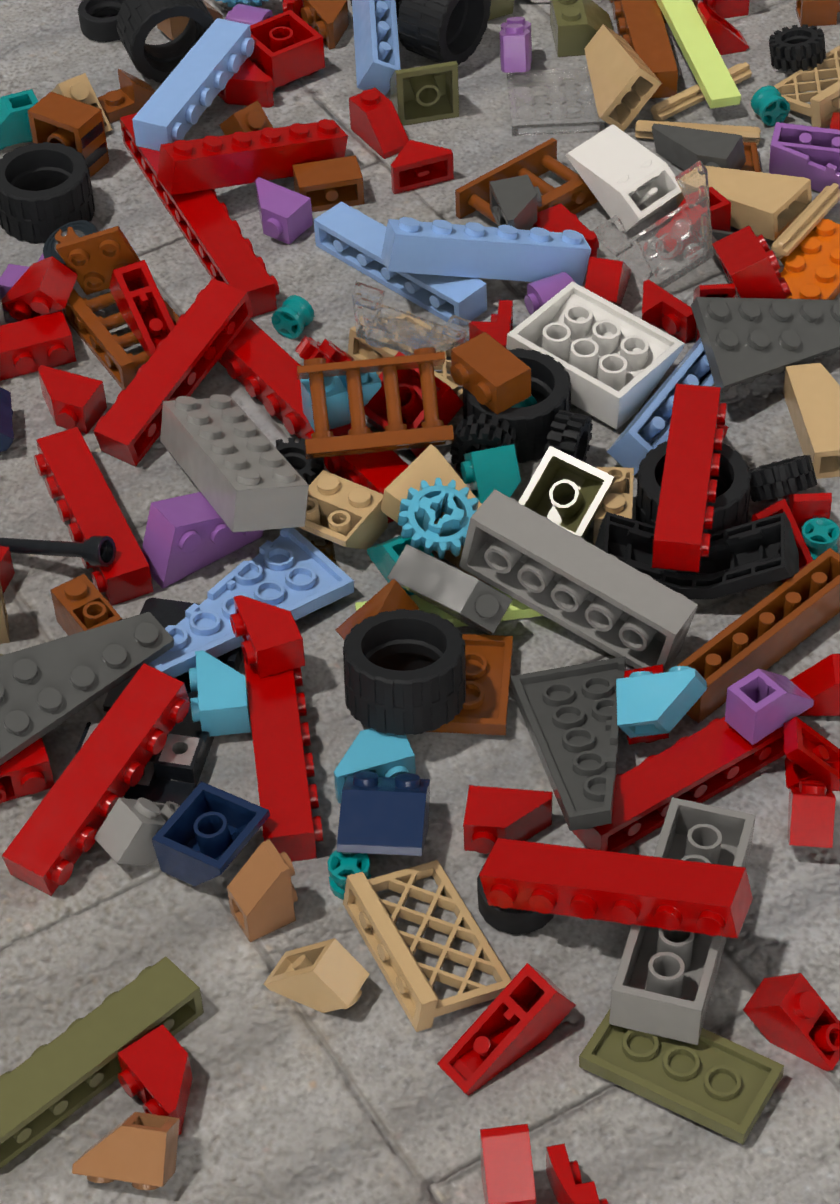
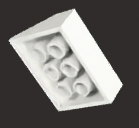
[506,281,684,430]

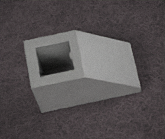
[94,797,180,866]

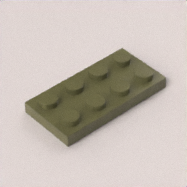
[579,1009,784,1145]

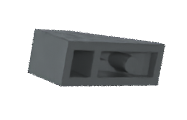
[652,123,746,171]
[387,544,513,635]

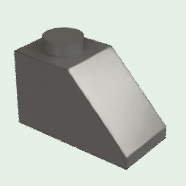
[489,175,542,230]

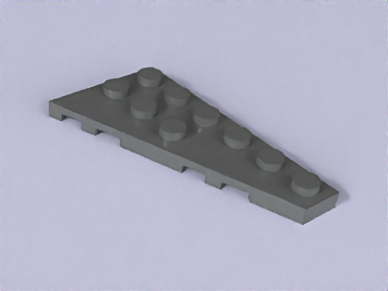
[691,297,840,393]
[510,656,626,831]

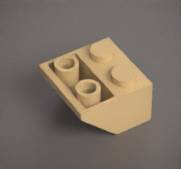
[298,470,388,550]

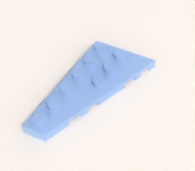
[148,528,354,678]

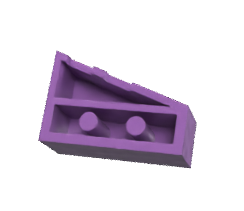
[769,122,840,192]
[142,492,264,589]

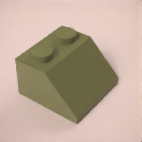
[550,0,613,57]
[390,61,459,126]
[518,446,616,538]

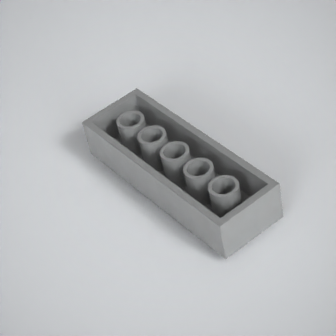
[160,394,309,533]
[459,489,698,672]
[609,797,756,1045]

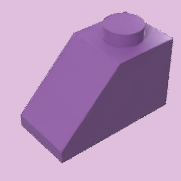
[255,177,313,245]

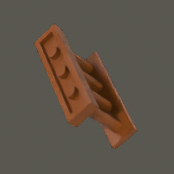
[455,138,598,224]
[64,288,179,390]
[297,347,454,459]

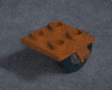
[43,220,140,295]

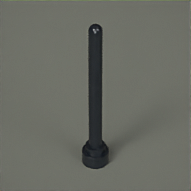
[0,536,116,567]

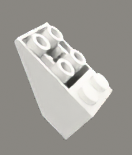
[565,124,685,235]

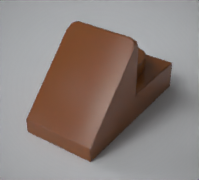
[98,69,155,124]

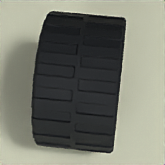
[116,0,214,83]
[397,0,491,65]
[0,142,95,243]
[463,348,571,463]
[636,442,751,534]
[343,609,466,735]

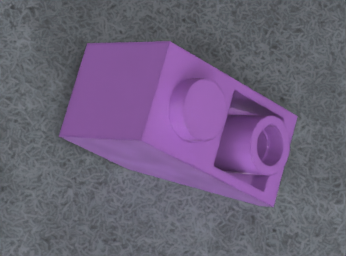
[725,668,814,745]

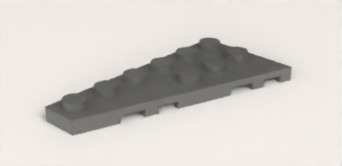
[0,612,174,765]

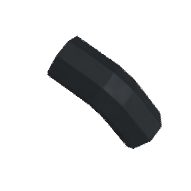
[595,512,799,599]

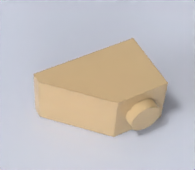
[264,938,370,1013]

